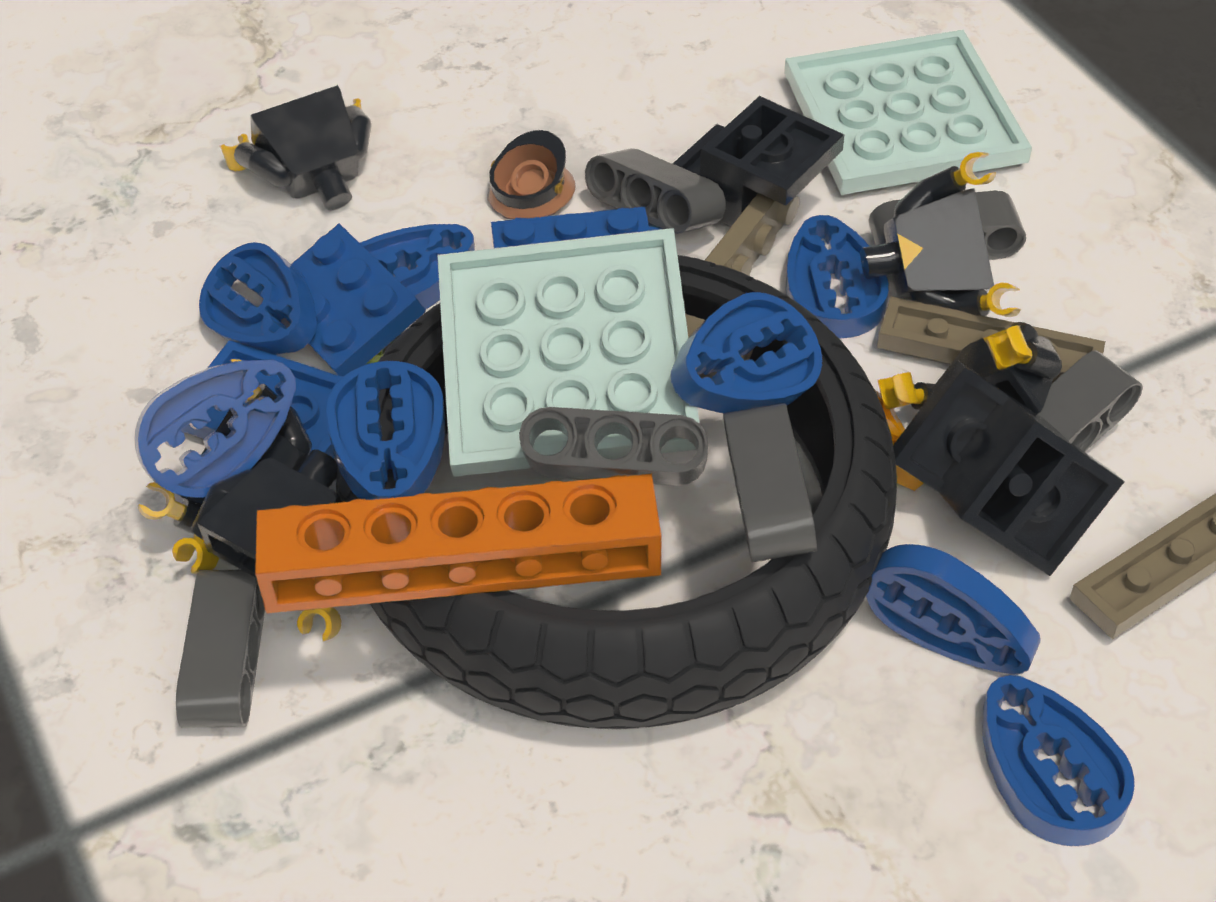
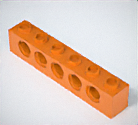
[255,474,661,614]

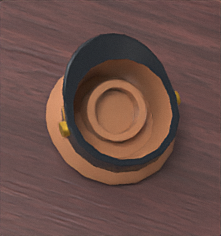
[488,130,576,219]

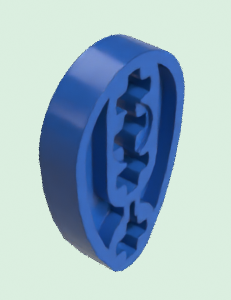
[785,215,889,339]
[360,224,475,310]
[199,242,317,355]
[671,292,822,413]
[134,360,296,498]
[326,361,446,500]
[866,544,1041,675]
[982,675,1135,846]

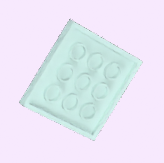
[784,30,1032,195]
[438,228,700,477]

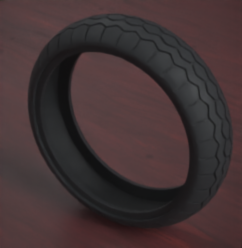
[336,255,897,729]

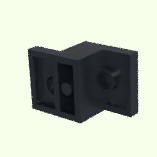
[673,96,845,226]
[893,360,1125,576]

